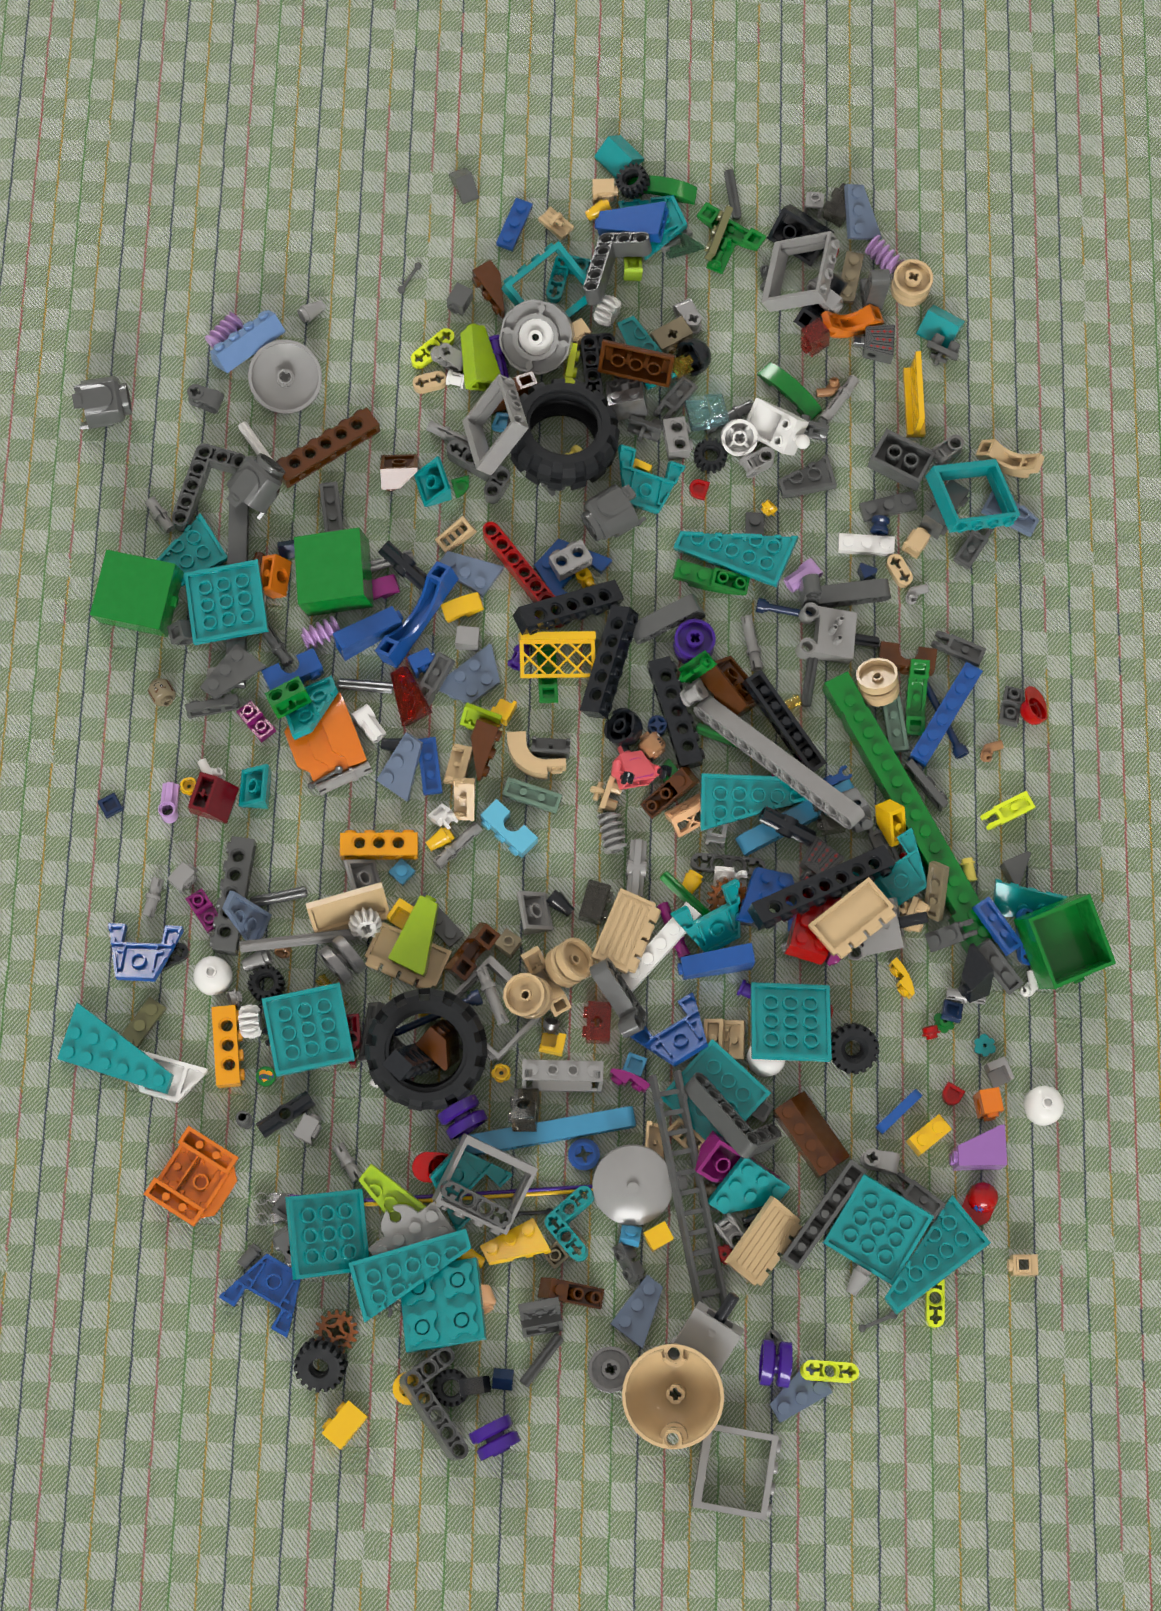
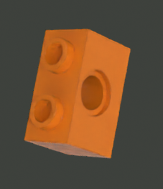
[261,554,292,599]
[973,1087,1004,1122]

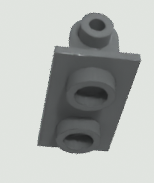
[613,1242,645,1285]

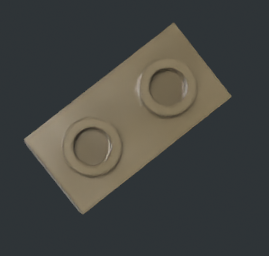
[650,316,693,354]

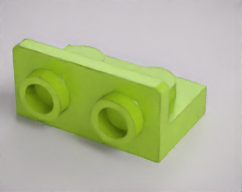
[460,702,502,730]

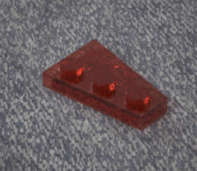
[390,666,432,726]

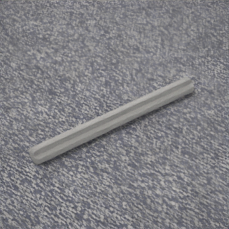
[239,929,356,953]

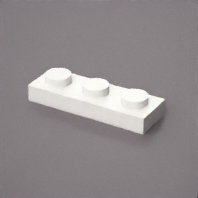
[838,533,895,556]

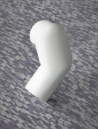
[1020,970,1039,997]

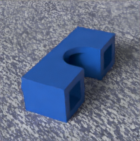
[261,648,324,690]

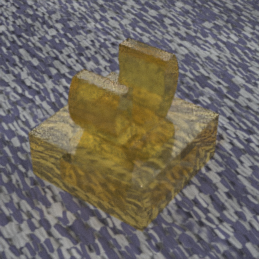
[674,355,693,378]

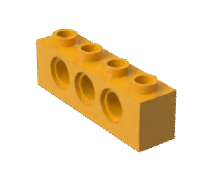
[340,830,419,860]
[211,1005,245,1088]

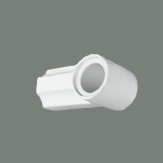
[351,704,387,743]

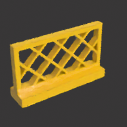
[903,351,926,438]
[518,631,596,678]

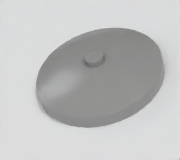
[248,339,322,414]
[593,1144,672,1226]

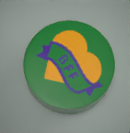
[256,1066,276,1087]

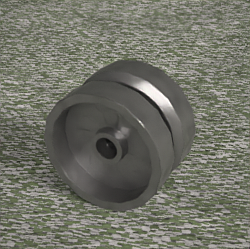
[318,934,367,985]
[588,1346,632,1393]

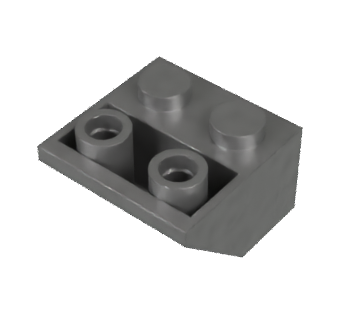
[606,378,648,421]

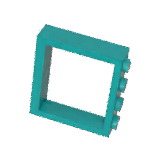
[501,241,588,336]
[925,459,1020,533]

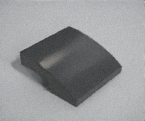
[518,1297,563,1338]

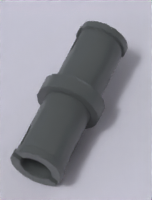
[236,1111,253,1129]

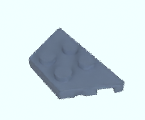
[438,643,500,704]

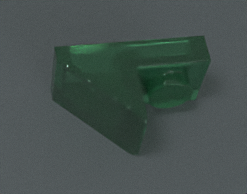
[666,233,704,260]

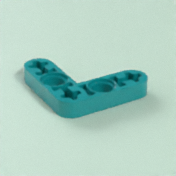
[546,255,591,304]
[544,1186,594,1262]

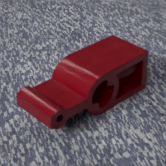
[346,1013,361,1068]

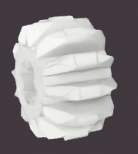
[593,295,621,327]
[348,907,382,941]
[238,1004,263,1039]

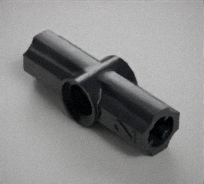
[378,540,427,590]
[758,806,817,847]
[256,1091,315,1139]

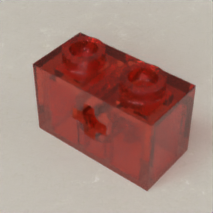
[800,318,830,357]
[582,1001,612,1045]

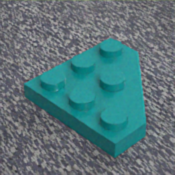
[286,675,338,740]
[708,1157,790,1214]

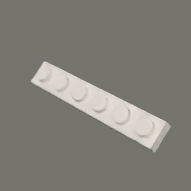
[621,902,702,993]

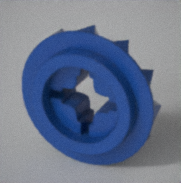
[568,1138,600,1171]

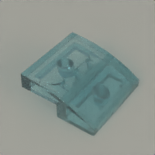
[685,394,729,431]

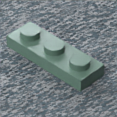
[882,695,909,753]
[502,777,563,814]

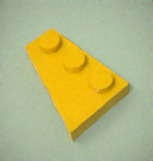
[480,1218,552,1265]

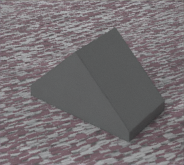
[449,168,479,204]
[1000,851,1031,886]

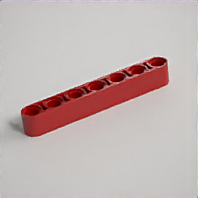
[483,522,564,628]

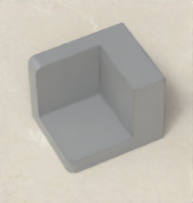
[455,626,480,651]
[984,1056,1014,1088]

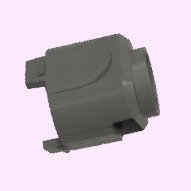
[72,376,132,430]
[226,453,285,520]
[581,484,647,542]

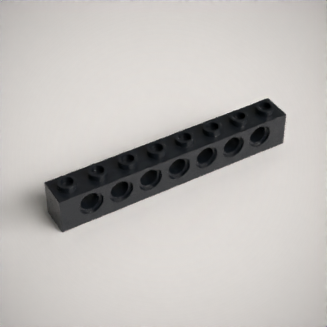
[748,845,896,930]

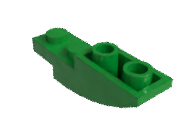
[672,559,750,596]

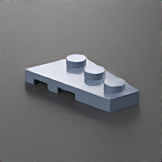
[844,184,882,240]
[981,491,1039,537]
[440,551,504,598]
[376,732,423,802]
[222,891,272,940]
[610,1275,663,1349]
[769,1356,833,1423]

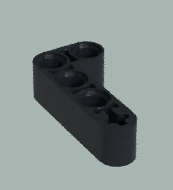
[581,333,615,395]

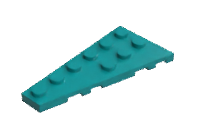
[156,513,228,587]
[673,531,798,588]
[700,773,807,832]
[57,1003,174,1094]
[884,1195,991,1315]
[349,1229,472,1323]

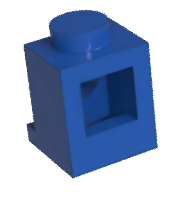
[407,648,436,679]

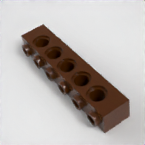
[276,407,380,489]

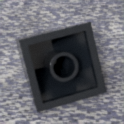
[959,943,994,1003]

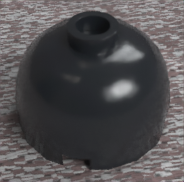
[676,338,711,376]
[604,708,643,746]

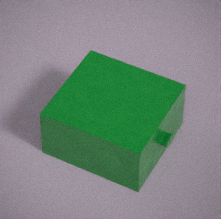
[294,527,374,617]
[90,549,184,637]
[1013,894,1116,989]

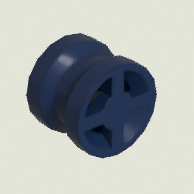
[870,515,890,536]
[647,715,667,737]

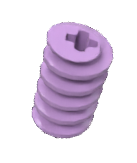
[865,235,905,274]
[205,312,243,349]
[301,615,341,650]

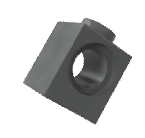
[447,282,473,316]
[167,620,193,645]

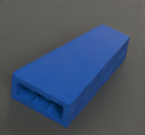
[595,202,669,243]
[333,606,404,661]
[677,943,755,980]

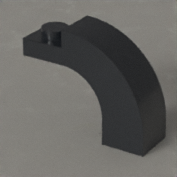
[793,273,848,332]

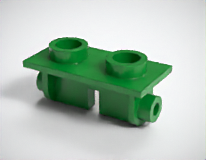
[706,235,736,274]
[679,650,717,683]

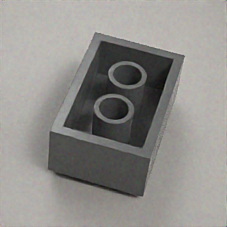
[867,428,936,491]

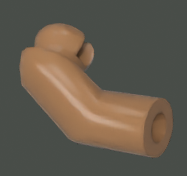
[816,377,840,398]
[980,740,1004,762]

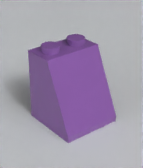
[949,1125,1008,1171]

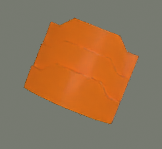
[284,692,367,782]
[143,1125,239,1227]

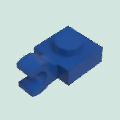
[823,765,852,786]

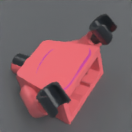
[611,745,672,790]

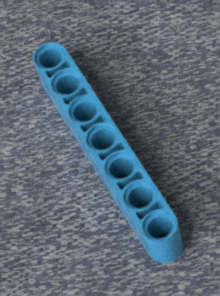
[735,779,854,856]

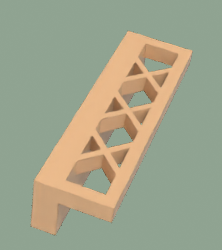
[664,792,701,838]

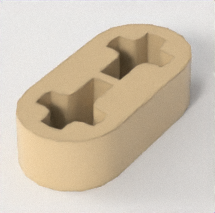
[413,371,446,394]
[886,554,913,588]

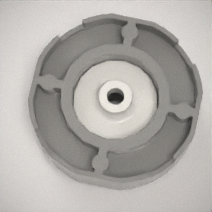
[499,299,574,375]

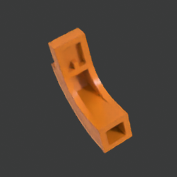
[821,304,884,338]

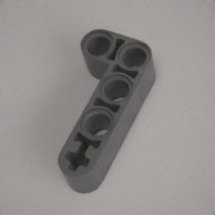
[859,269,890,310]
[447,440,510,504]
[633,594,706,644]
[589,958,647,1038]

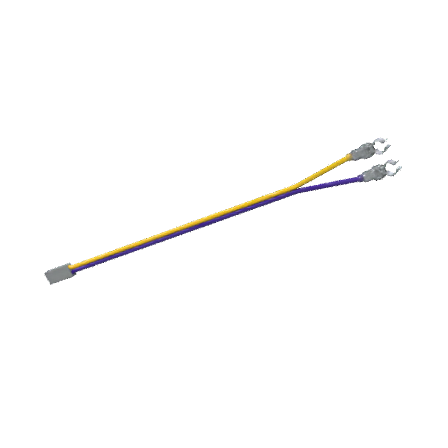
[253,1176,687,1225]

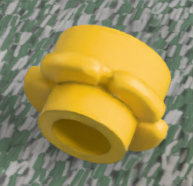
[761,499,778,517]
[180,777,196,796]
[491,1063,511,1083]

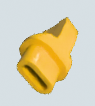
[575,568,595,588]

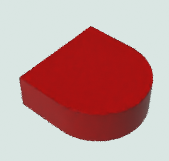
[689,479,710,501]
[942,1081,966,1106]

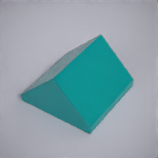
[594,135,644,179]
[916,305,965,348]
[414,456,452,507]
[238,764,272,809]

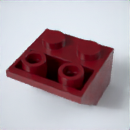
[188,772,239,824]

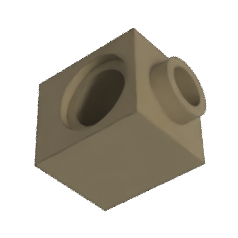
[495,928,522,959]

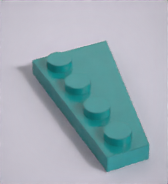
[617,315,680,390]
[993,879,1068,917]

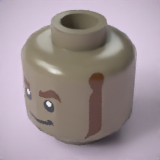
[148,678,176,707]

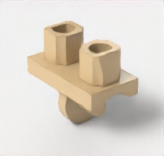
[538,206,574,241]
[590,775,622,813]
[899,896,931,932]

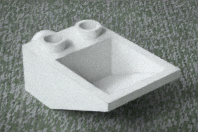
[747,397,810,456]

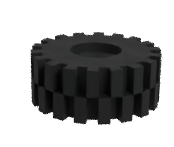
[831,1022,879,1074]
[294,1336,348,1393]

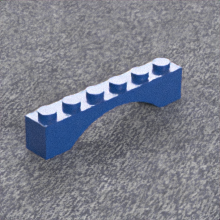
[375,561,459,668]
[907,661,983,770]

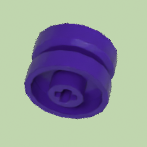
[673,619,716,664]
[437,1094,489,1141]
[758,1339,793,1388]
[468,1414,522,1461]

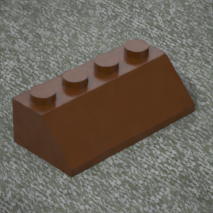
[597,339,675,388]
[772,1091,850,1179]

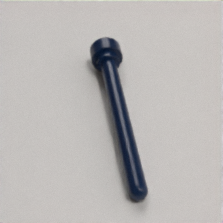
[756,598,812,617]
[927,681,969,759]
[393,989,483,1036]

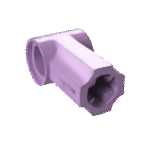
[783,558,823,593]
[158,782,180,823]

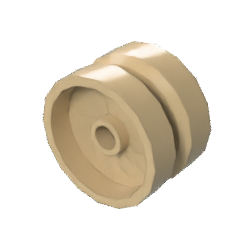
[890,259,933,307]
[856,658,900,707]
[545,938,596,988]
[503,973,553,1019]

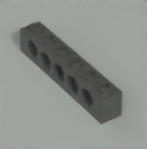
[210,836,257,956]
[780,1159,867,1271]

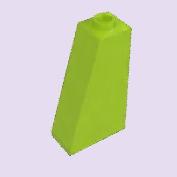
[460,323,501,391]
[388,895,439,977]

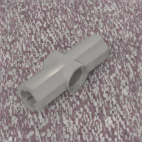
[626,839,647,898]

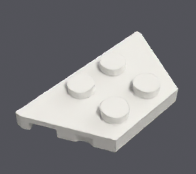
[139,1051,208,1103]

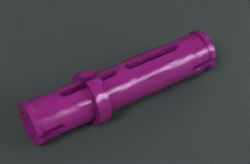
[657,902,691,959]

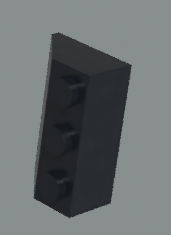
[767,204,834,266]

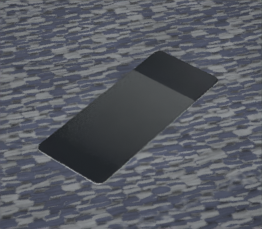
[458,1376,491,1396]

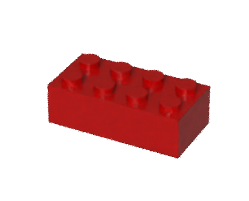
[784,877,841,965]

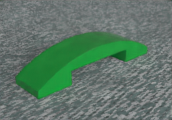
[627,175,697,205]
[697,202,767,251]
[757,362,822,421]
[537,644,558,703]
[905,659,930,736]

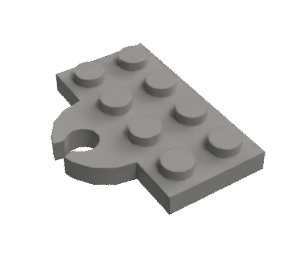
[368,1201,456,1256]

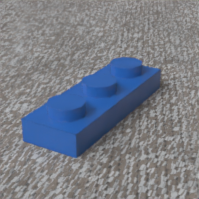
[496,198,533,252]
[418,737,443,796]
[972,897,1023,956]

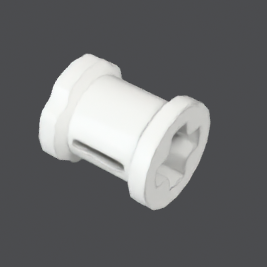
[446,369,465,389]

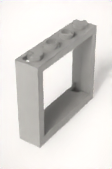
[761,231,840,312]
[462,374,529,475]
[453,955,547,1062]
[522,1059,604,1093]
[432,1133,538,1235]
[691,1425,782,1520]

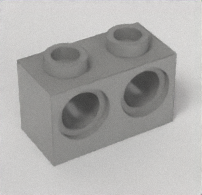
[662,416,693,460]
[549,540,593,581]

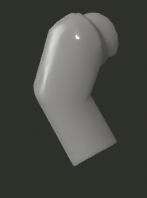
[905,584,929,605]

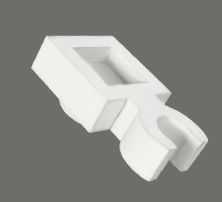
[428,803,458,829]
[713,866,747,887]

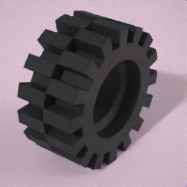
[615,163,650,199]
[694,437,728,474]
[247,965,286,1002]
[433,1369,468,1407]

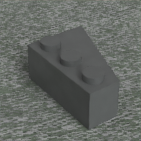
[919,480,969,540]

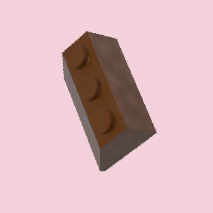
[699,655,757,717]
[415,1019,460,1071]

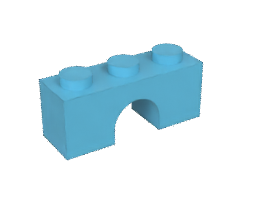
[480,799,538,858]

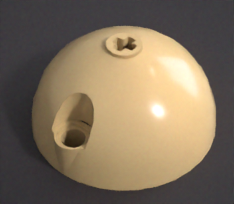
[622,1343,724,1449]

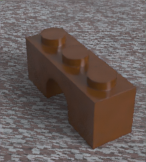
[877,641,937,676]
[444,922,501,981]

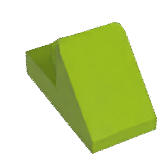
[623,257,643,281]

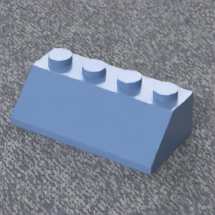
[210,310,286,373]

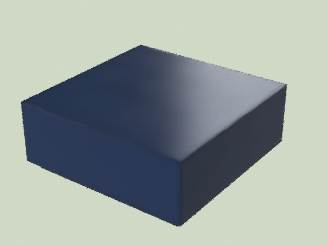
[97,793,124,819]
[940,999,963,1023]

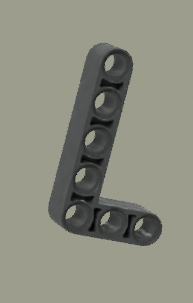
[583,232,652,305]
[172,443,246,532]
[798,573,891,611]
[684,1072,782,1159]
[399,1347,469,1461]

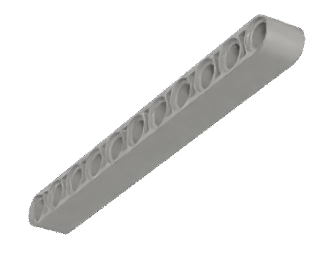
[694,696,865,829]

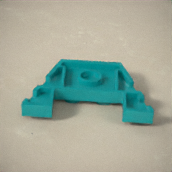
[618,195,688,260]
[618,444,686,514]
[853,828,927,906]
[670,878,741,952]
[429,1148,513,1231]

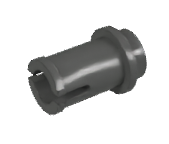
[237,1243,262,1270]

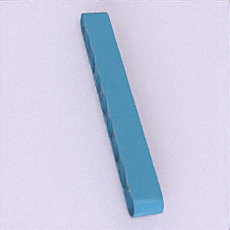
[459,1106,637,1156]

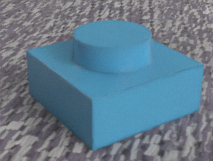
[491,412,508,432]
[388,858,416,886]
[622,1052,648,1077]
[619,1224,642,1247]

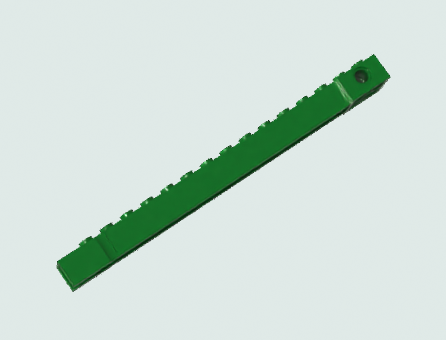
[822,671,994,954]

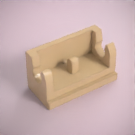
[443,744,473,786]
[454,778,475,821]
[645,1121,664,1159]

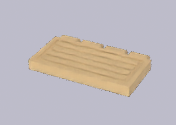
[808,877,896,959]
[306,882,390,933]
[590,888,661,974]
[365,922,452,988]
[725,1196,802,1286]

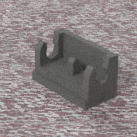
[531,736,570,759]

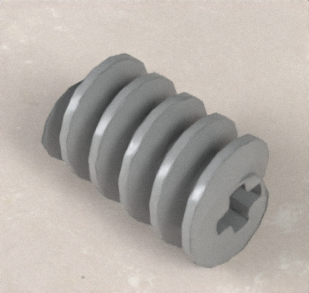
[597,812,627,854]

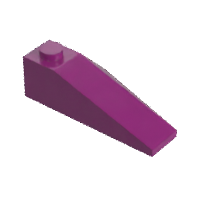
[695,1130,780,1183]

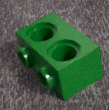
[264,676,312,720]

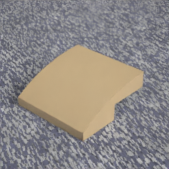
[704,1019,746,1061]

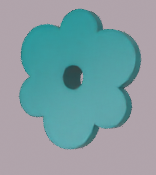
[974,1034,996,1057]

